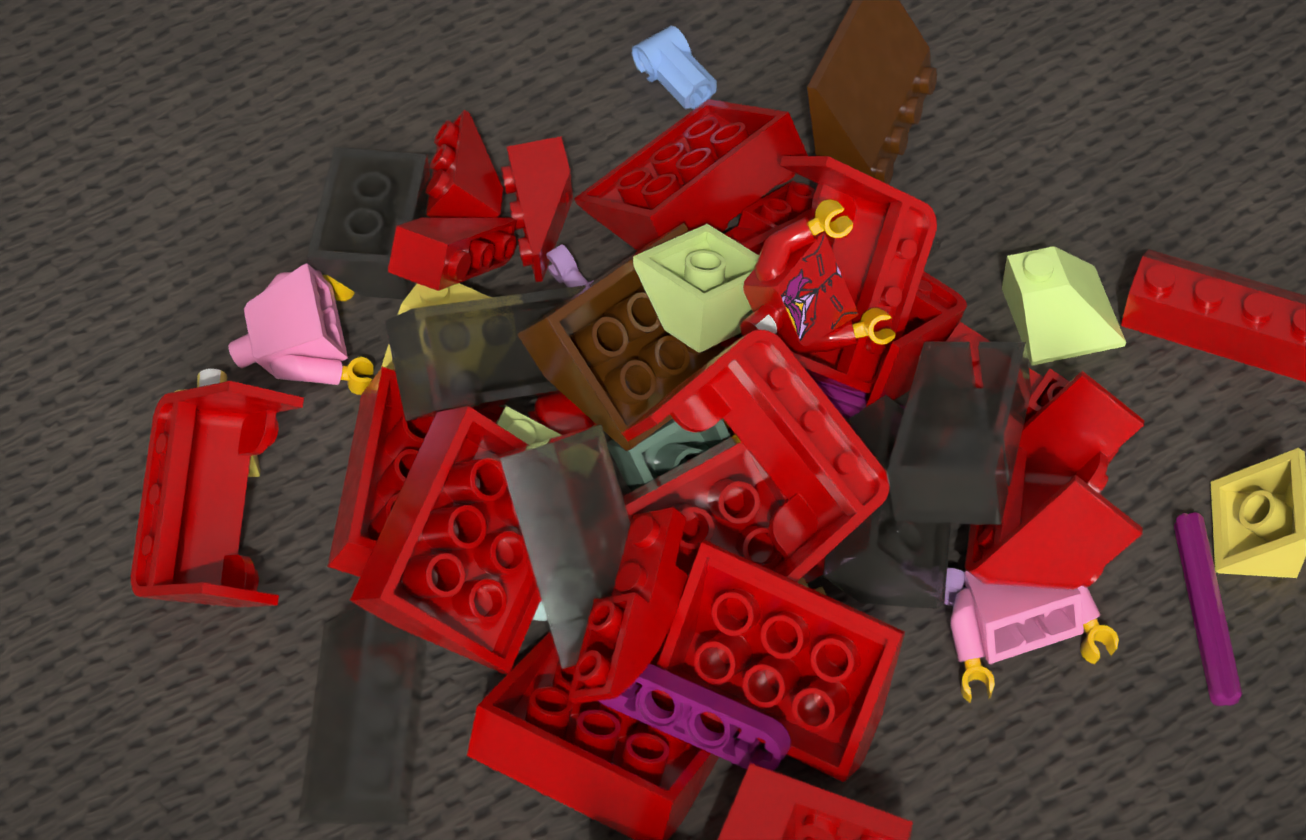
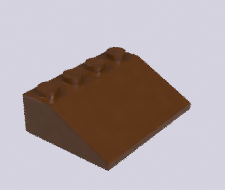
[807,0,937,185]
[517,223,743,451]

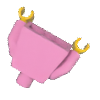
[229,263,374,395]
[950,571,1119,703]

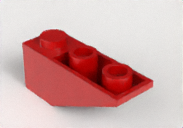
[426,110,503,218]
[501,136,573,282]
[388,218,517,291]

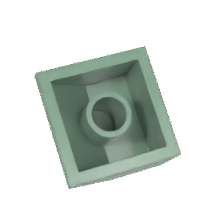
[606,418,731,491]

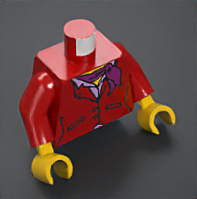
[740,199,896,353]

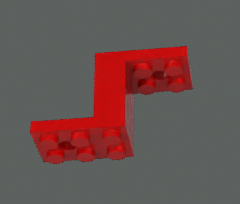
[718,763,913,840]

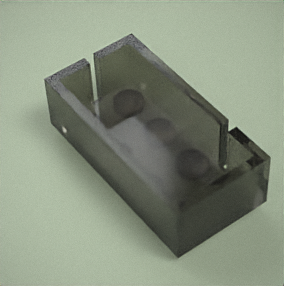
[384,285,586,421]
[887,342,1031,525]

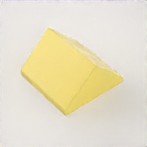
[1211,448,1306,578]

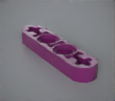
[599,664,791,771]

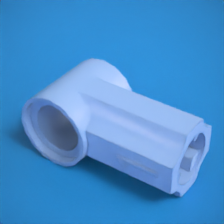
[632,26,716,110]

